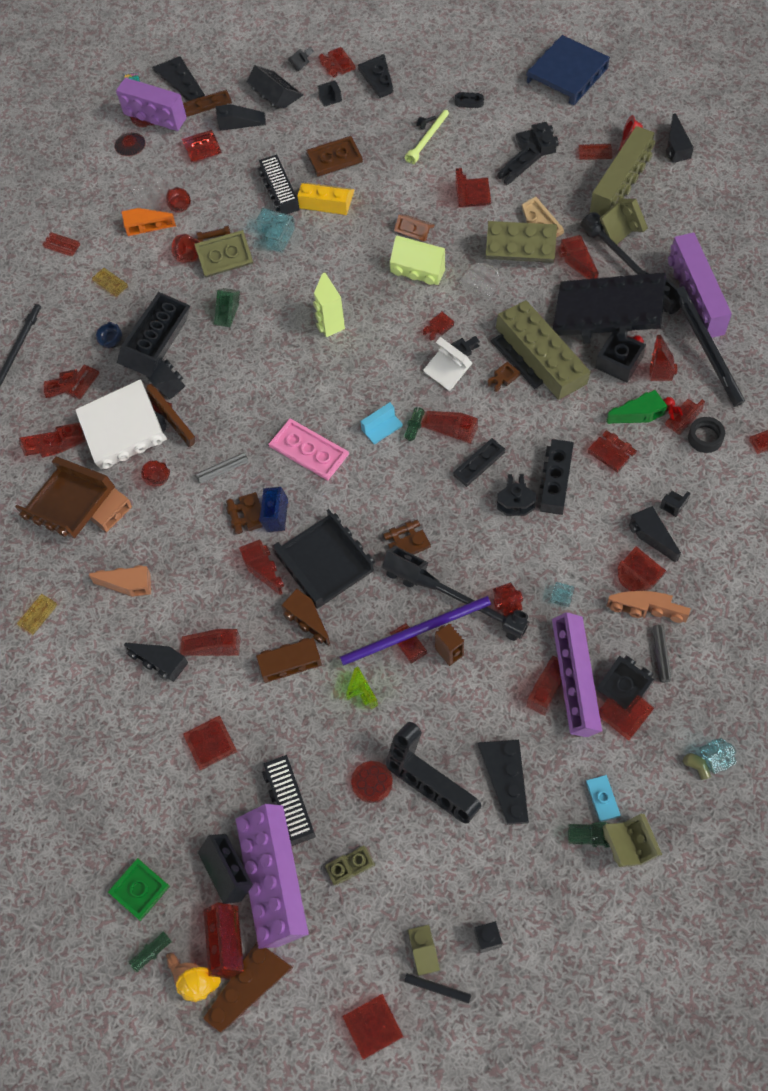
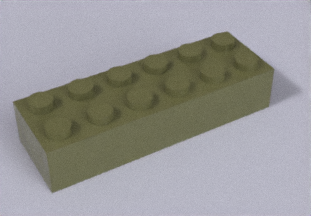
[590,126,655,217]
[495,300,591,400]

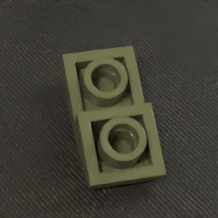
[325,845,375,886]

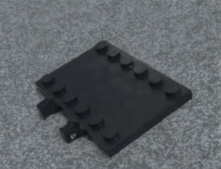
[552,272,666,344]

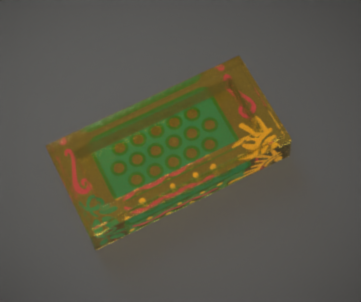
[92,268,128,297]
[17,594,58,635]

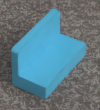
[360,402,403,444]

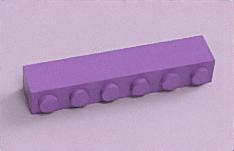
[552,612,602,737]

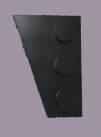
[358,54,393,98]

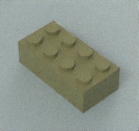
[486,221,557,263]

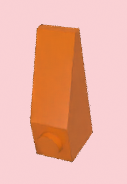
[122,208,176,236]

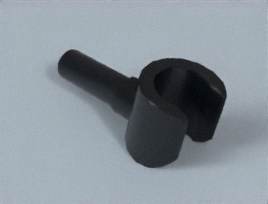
[416,116,436,129]

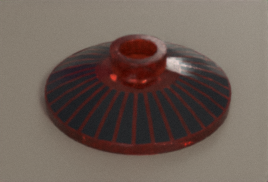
[114,132,146,156]

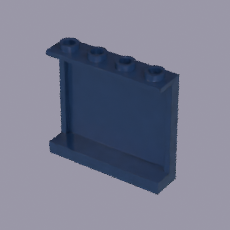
[526,35,610,106]

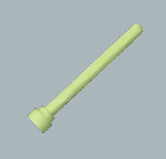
[405,110,449,164]

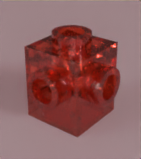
[493,582,523,616]

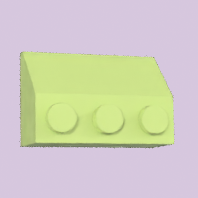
[390,235,445,285]
[313,273,345,337]

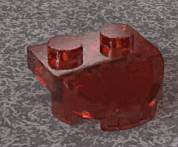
[618,546,667,591]

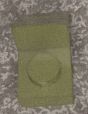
[408,925,440,976]

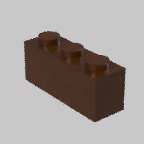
[256,638,322,683]

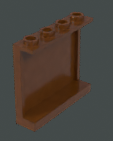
[15,456,115,539]

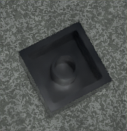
[595,332,646,383]

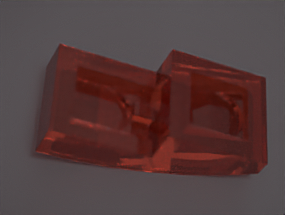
[44,369,78,398]

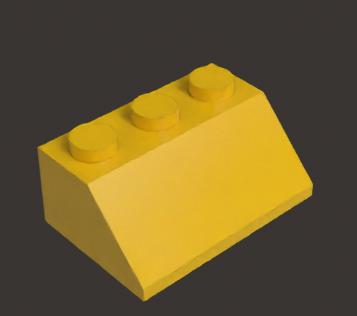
[297,183,354,215]

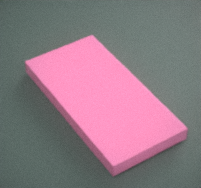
[268,419,349,481]

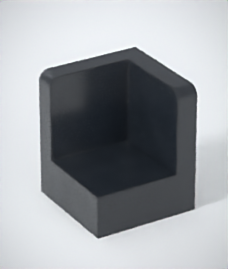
[318,80,342,107]
[660,491,691,517]

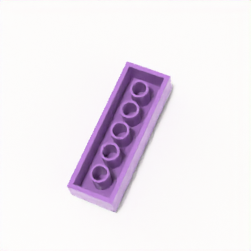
[668,233,732,338]
[236,804,309,948]

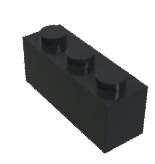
[198,834,253,904]

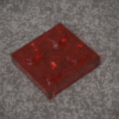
[183,715,238,771]
[342,994,404,1061]

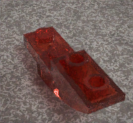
[19,423,86,457]

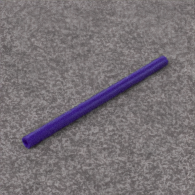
[340,596,491,666]

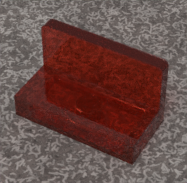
[665,399,705,435]

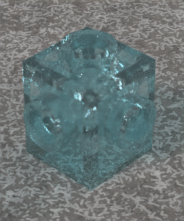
[699,738,737,774]

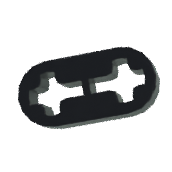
[454,92,484,108]

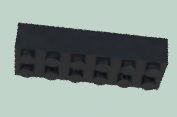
[117,292,191,377]

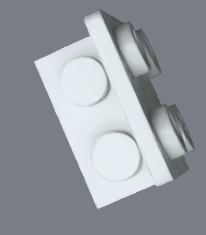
[424,337,472,391]

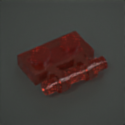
[319,47,356,78]
[588,430,637,473]

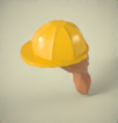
[166,953,221,1002]

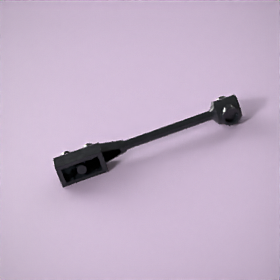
[580,212,681,314]
[382,546,530,641]

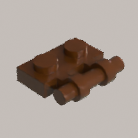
[226,492,267,534]
[383,519,431,555]

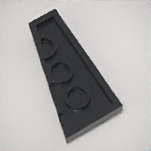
[153,56,205,101]
[478,739,529,825]

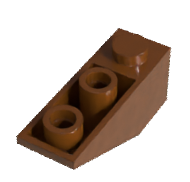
[281,588,330,645]

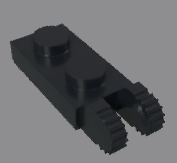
[497,144,541,185]

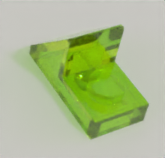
[346,666,378,710]

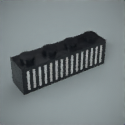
[258,154,300,216]
[262,755,316,846]

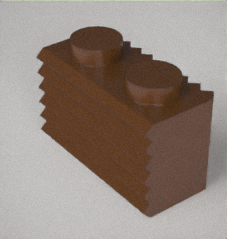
[435,624,464,666]

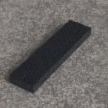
[491,334,544,389]

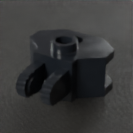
[497,474,536,516]

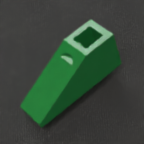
[606,390,667,424]

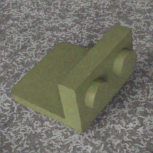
[603,814,662,867]

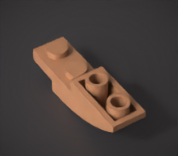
[606,591,691,623]

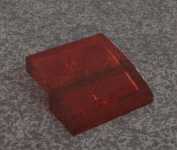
[182,130,222,162]

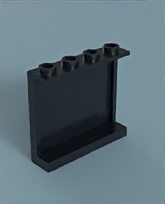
[272,509,374,609]

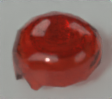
[166,187,191,213]
[141,460,170,487]

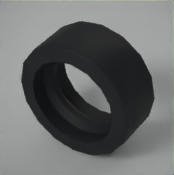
[688,417,726,453]

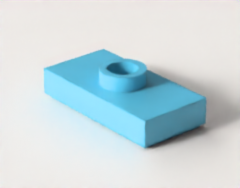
[586,775,621,822]

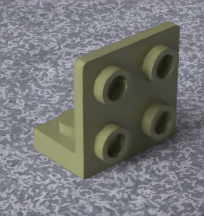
[600,199,648,244]

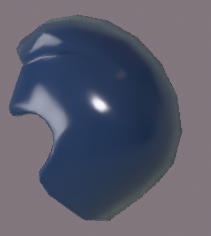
[96,321,123,348]

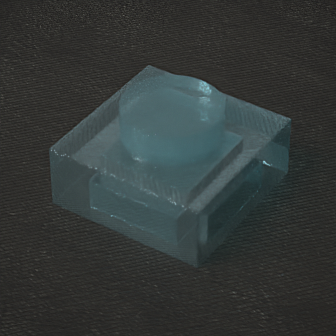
[550,582,575,607]

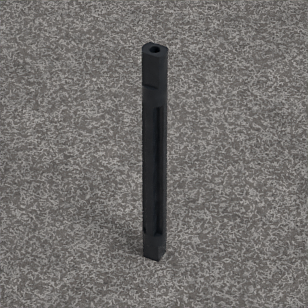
[673,286,745,407]

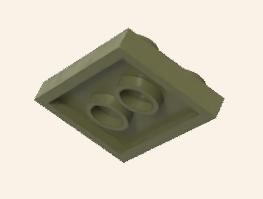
[195,230,253,278]

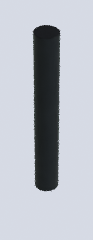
[404,973,472,1004]

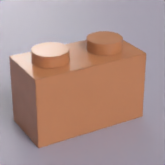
[90,488,132,533]

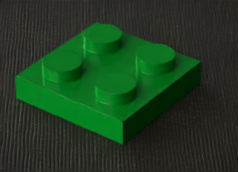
[108,858,170,921]

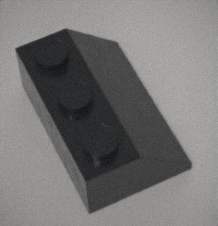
[246,65,304,109]
[145,359,186,399]

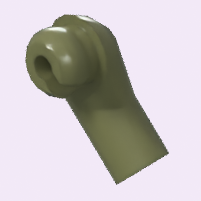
[683,753,711,780]

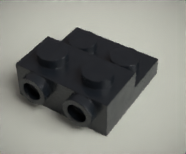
[515,121,559,156]
[597,655,655,713]

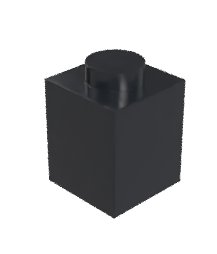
[474,921,503,953]

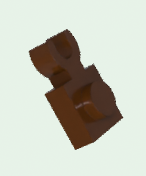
[488,362,520,392]

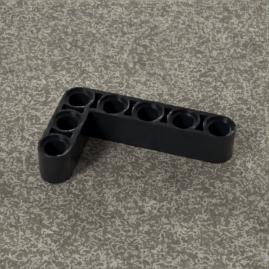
[385,722,481,824]

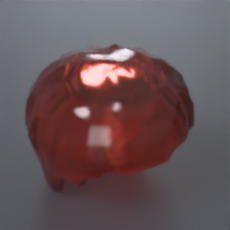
[171,234,199,263]

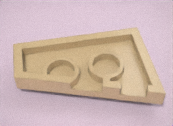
[522,197,564,238]

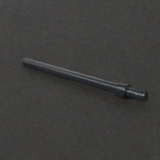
[0,304,41,387]

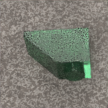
[214,288,240,327]

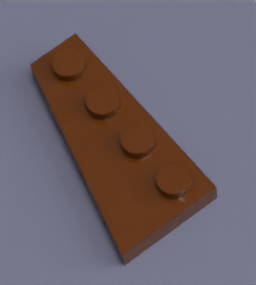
[203,942,293,1033]

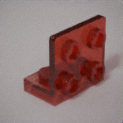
[455,168,491,207]

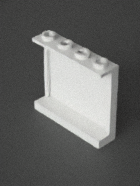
[75,379,167,469]

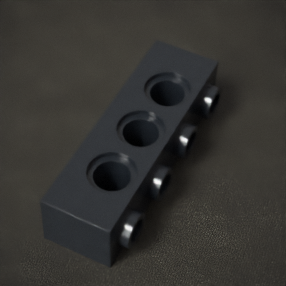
[537,439,574,515]

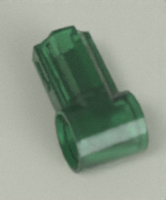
[568,822,610,848]

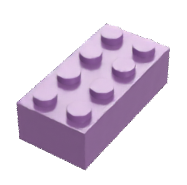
[116,77,187,131]

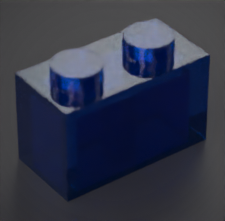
[259,487,288,532]

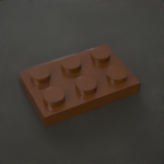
[306,136,363,177]

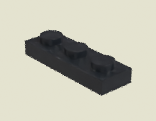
[453,438,506,487]

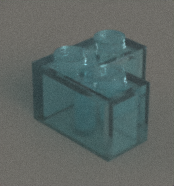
[256,208,295,253]

